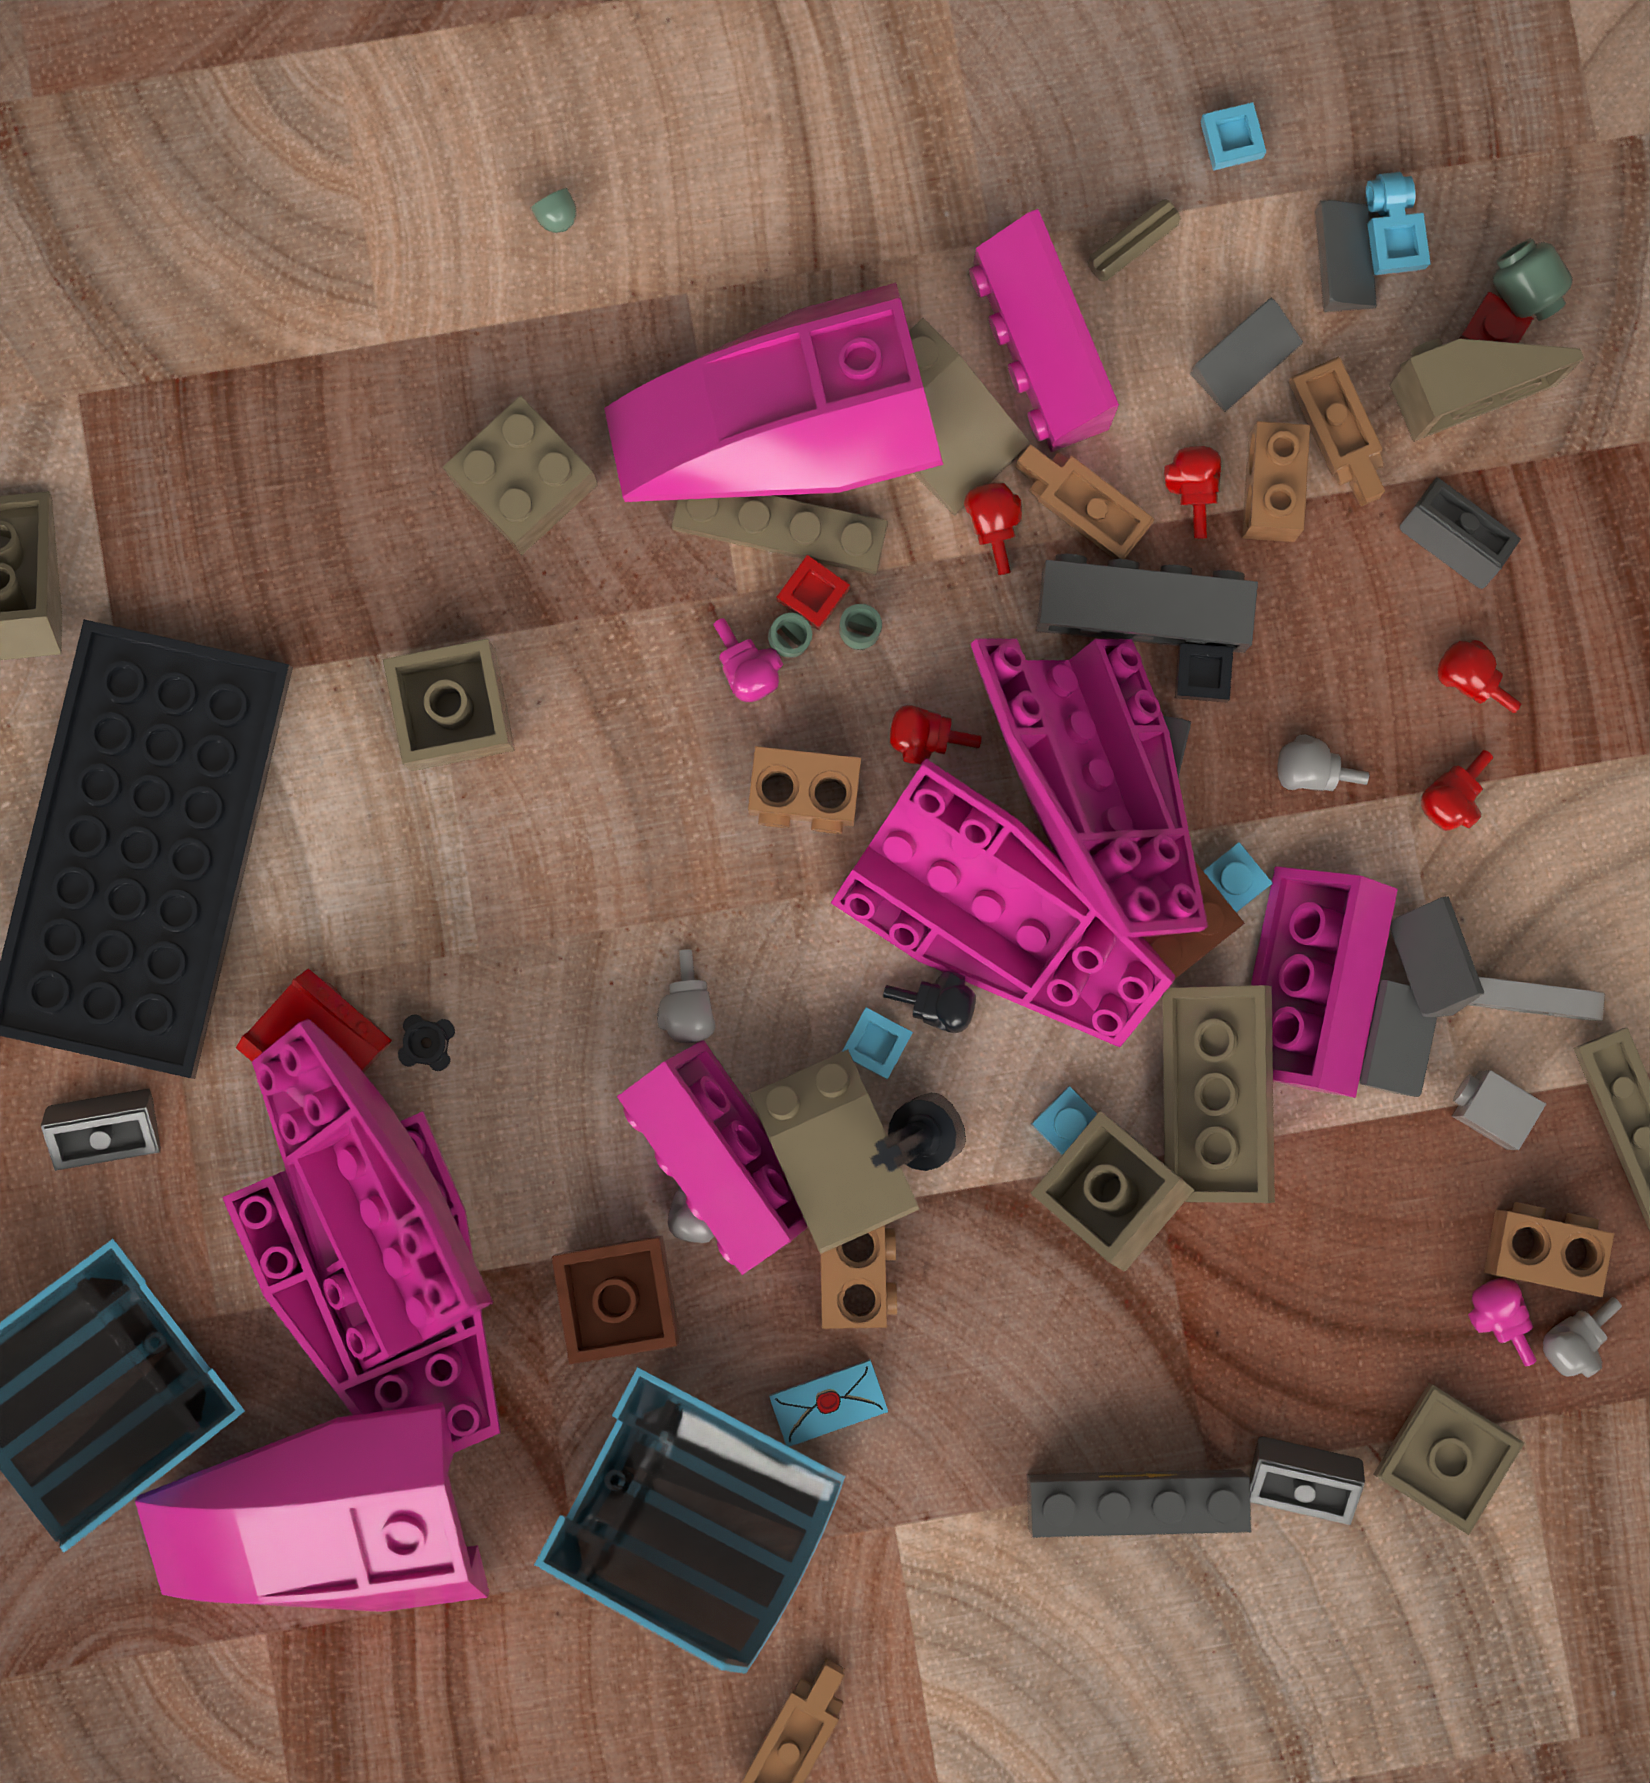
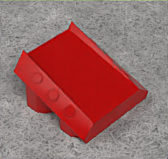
[236,968,392,1073]

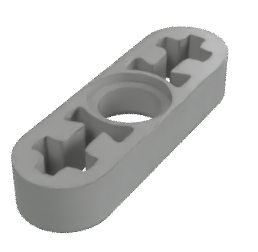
[1468,977,1605,1021]

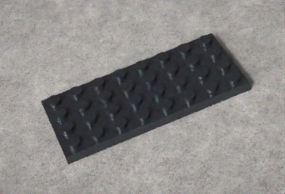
[0,619,293,1079]

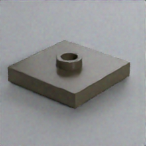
[1373,1383,1525,1535]

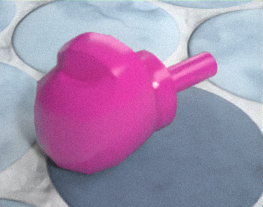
[713,618,783,703]
[1468,1277,1537,1366]

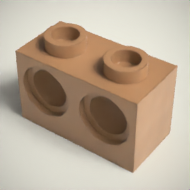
[1242,421,1310,542]
[748,746,861,834]
[1484,1202,1614,1297]
[820,1225,897,1329]

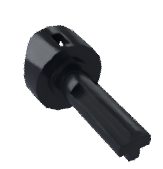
[871,1092,966,1172]

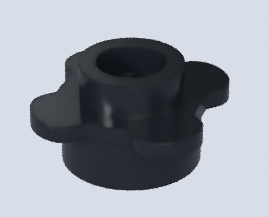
[398,1014,455,1071]

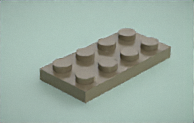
[1162,985,1275,1203]

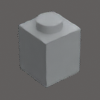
[1452,1070,1546,1150]

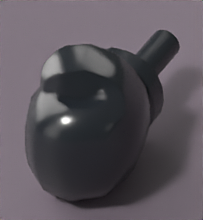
[883,971,976,1033]

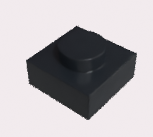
[1175,643,1234,703]

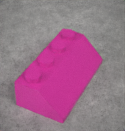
[969,209,1119,453]
[1251,866,1398,1098]
[617,1040,808,1275]

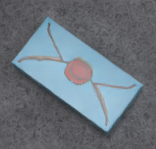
[769,1359,888,1447]

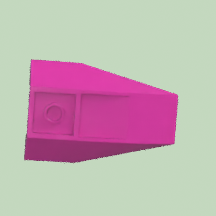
[604,283,943,502]
[970,638,1208,938]
[831,759,1176,1047]
[252,1020,493,1371]
[222,1111,501,1453]
[135,1403,489,1612]

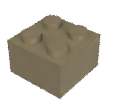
[443,395,598,556]
[383,639,515,771]
[1031,1111,1195,1272]

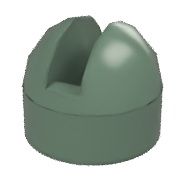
[531,188,576,233]
[839,604,882,650]
[768,613,812,658]

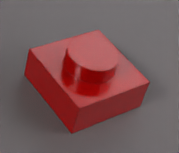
[1459,291,1534,343]
[776,555,850,631]

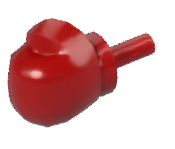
[1164,446,1221,539]
[964,483,1022,576]
[1438,640,1522,714]
[889,705,982,765]
[1421,750,1493,831]

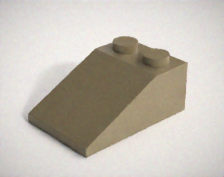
[909,318,1030,516]
[1390,338,1584,442]
[0,491,62,660]
[749,1050,919,1254]

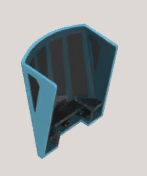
[0,1239,245,1552]
[534,1367,846,1674]

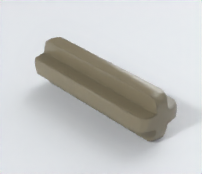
[1088,199,1181,281]

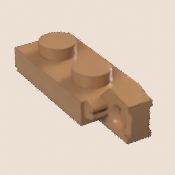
[1289,356,1385,507]
[1015,444,1155,559]
[740,1658,845,1783]

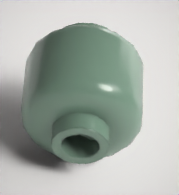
[1492,238,1573,321]

